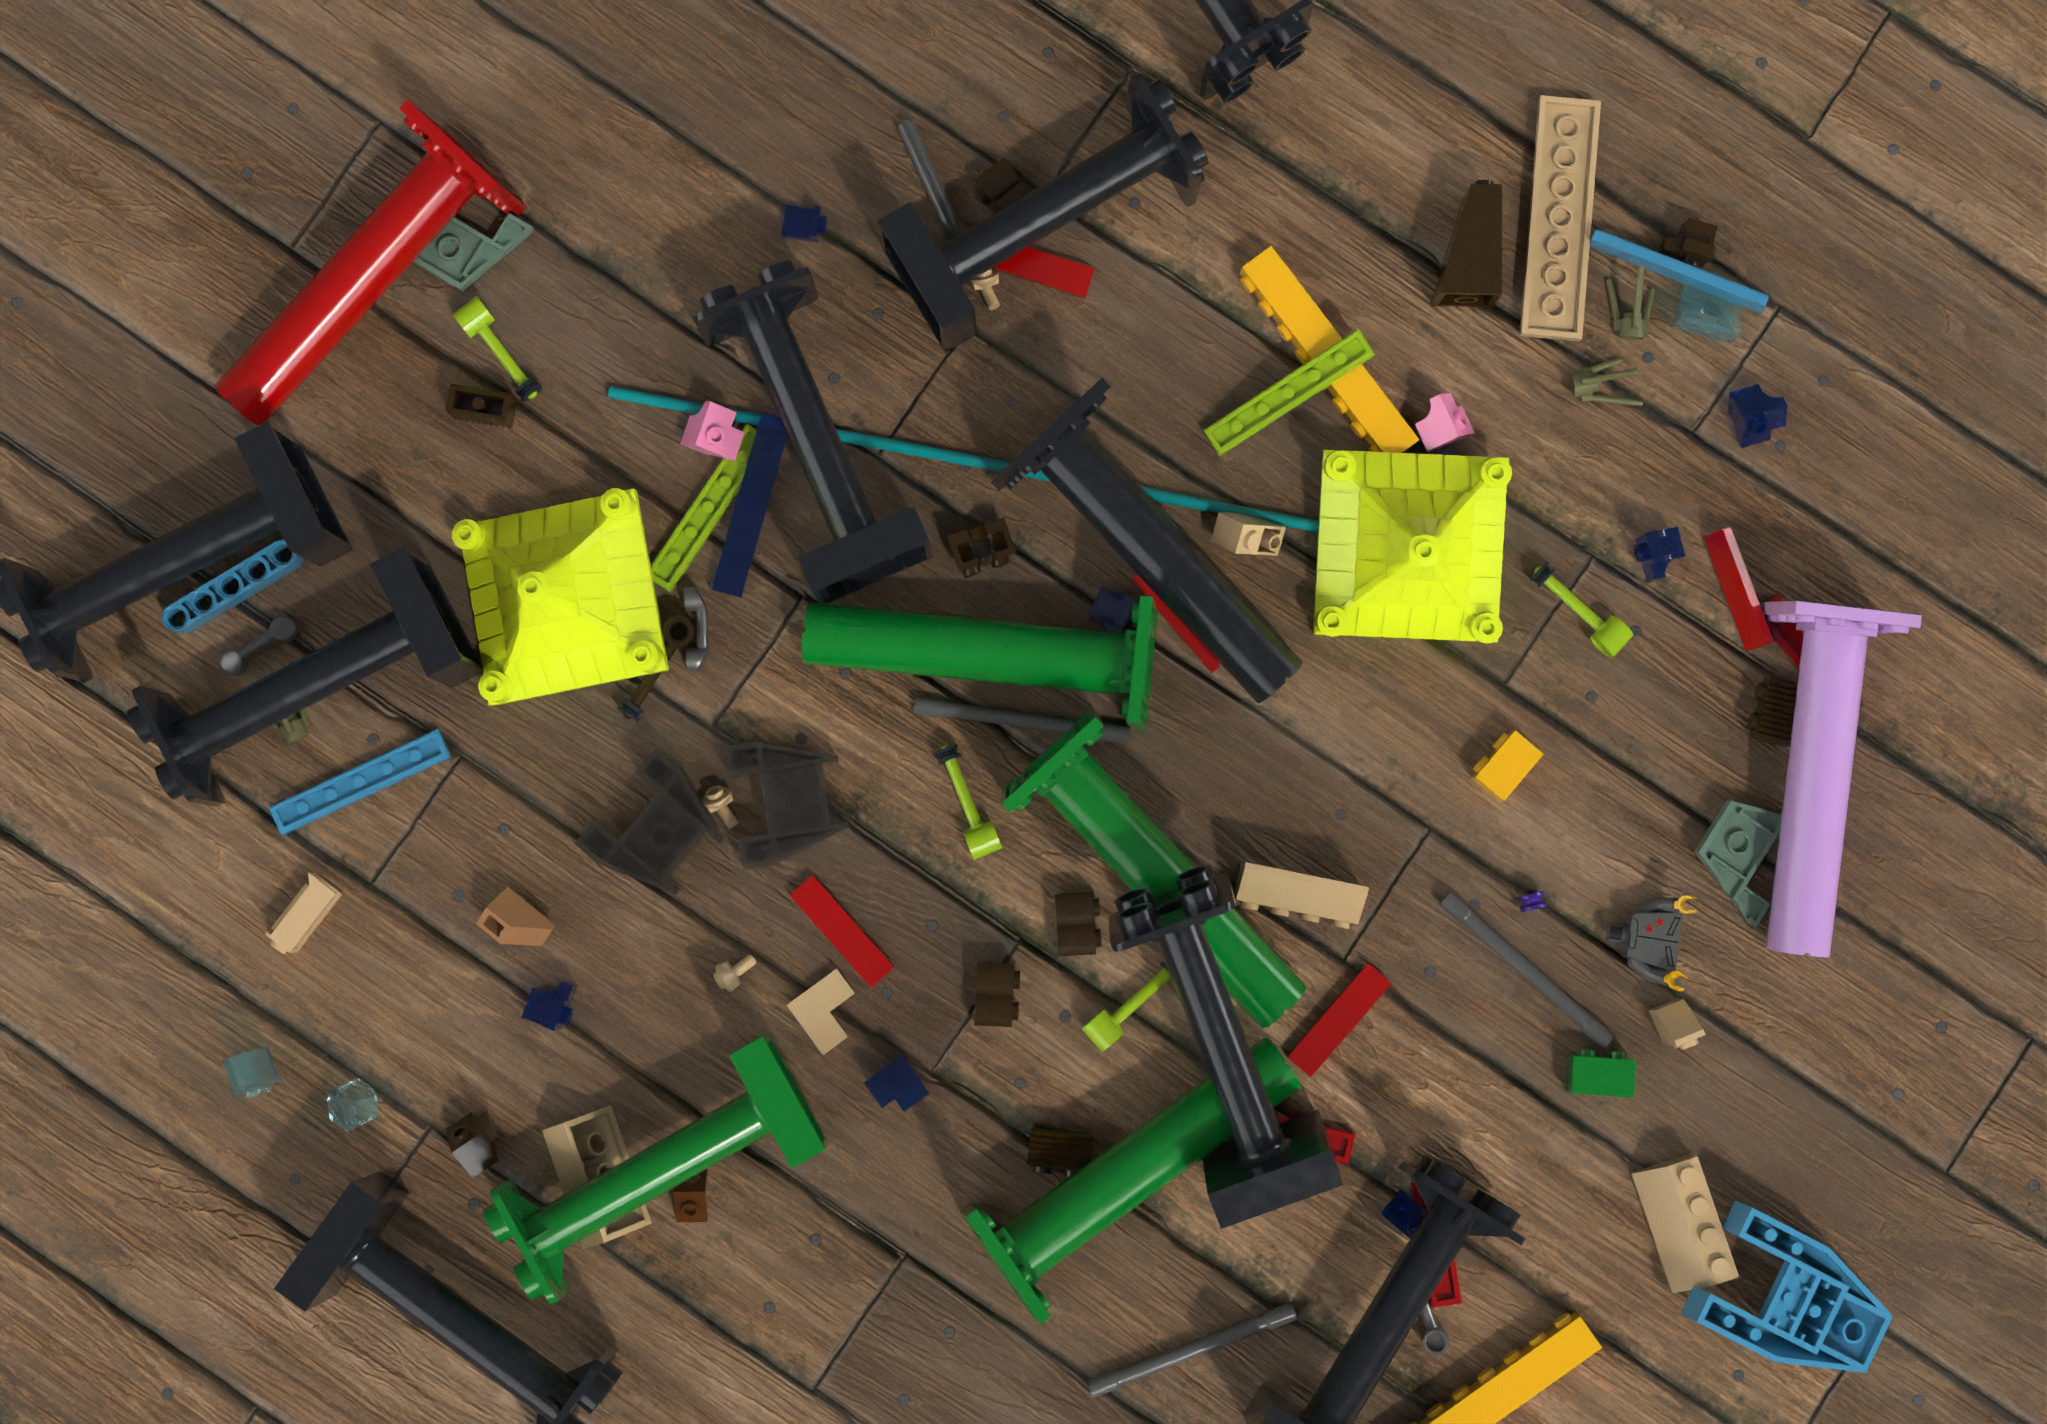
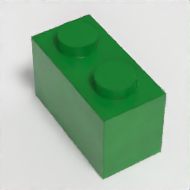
[1566,1049,1636,1098]

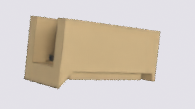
[265,872,343,954]

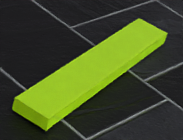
[1203,329,1376,456]
[651,423,773,593]

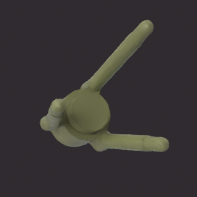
[1606,265,1656,340]
[1570,357,1643,406]
[272,708,312,745]

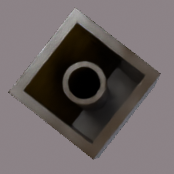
[1431,180,1502,307]

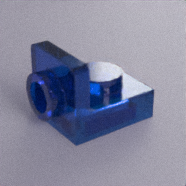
[781,205,827,243]
[1381,1190,1427,1239]

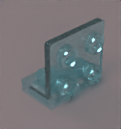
[1672,281,1747,344]

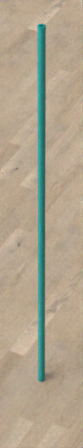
[608,386,1319,533]

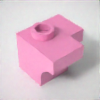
[1415,393,1475,452]
[680,401,745,461]

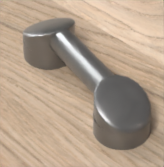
[684,587,709,673]
[220,617,299,676]
[1420,1301,1449,1355]

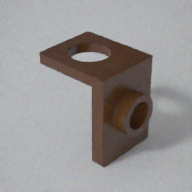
[673,1169,708,1222]

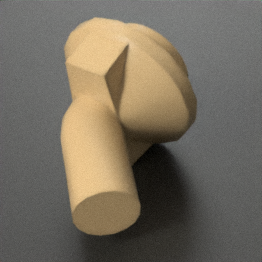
[970,269,1000,310]
[702,785,738,829]
[713,955,756,992]

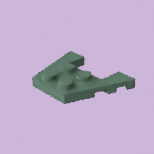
[413,213,534,292]
[1694,800,1782,927]

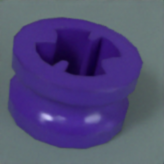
[1517,891,1548,912]

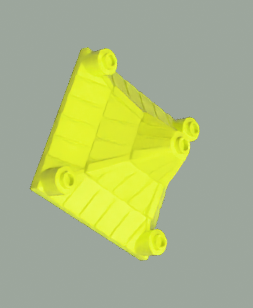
[1313,449,1512,644]
[452,488,669,706]

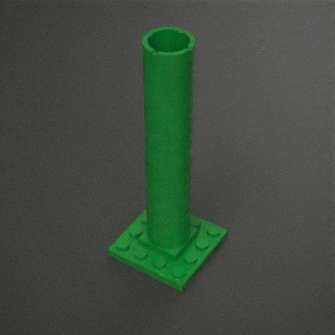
[802,595,1158,733]
[1001,707,1306,1029]
[959,1038,1301,1324]

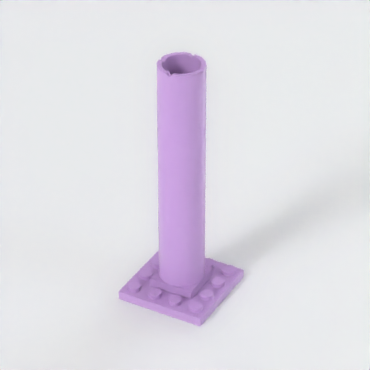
[1759,601,1922,957]

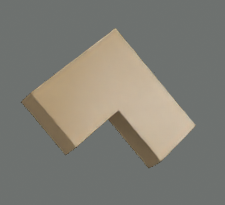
[787,968,855,1055]

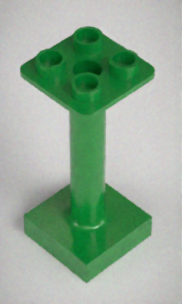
[482,1035,829,1304]

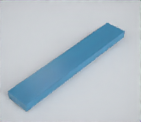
[1590,229,1769,314]
[268,729,452,836]

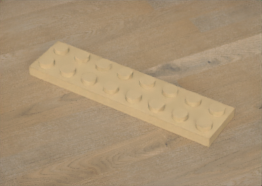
[1519,95,1601,342]

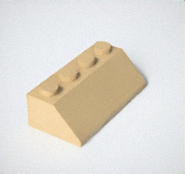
[1234,862,1369,929]
[542,1105,652,1249]
[1631,1154,1739,1293]

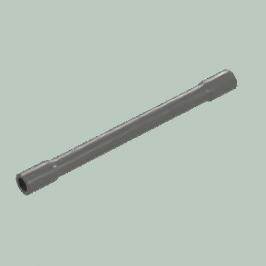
[914,696,1130,744]
[1438,891,1615,1049]
[1086,1302,1298,1398]

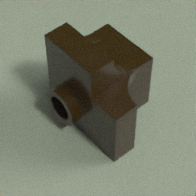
[1658,218,1718,268]
[445,1111,499,1178]

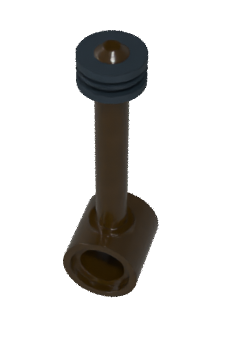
[617,615,696,722]

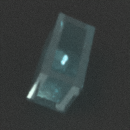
[222,1047,281,1099]

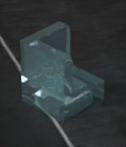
[327,1078,378,1132]

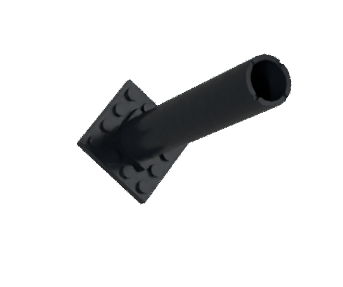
[991,378,1303,704]

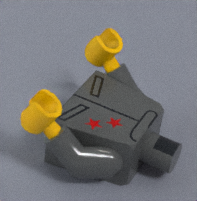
[1606,895,1697,992]

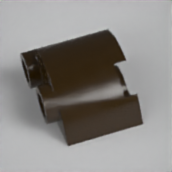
[947,517,1016,578]

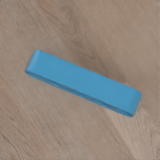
[162,540,304,634]

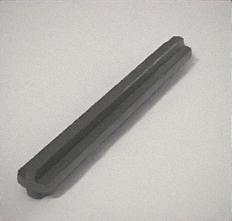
[898,119,963,240]

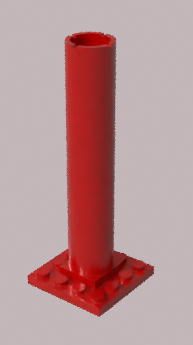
[214,99,527,426]

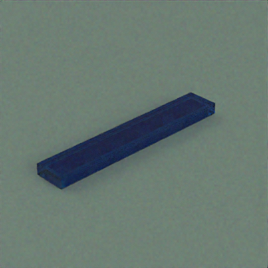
[711,412,788,598]

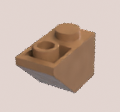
[476,887,555,946]

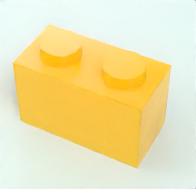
[1471,730,1544,802]

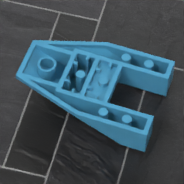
[1680,1200,1893,1373]

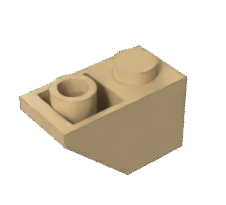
[1211,512,1286,556]
[1649,998,1706,1050]

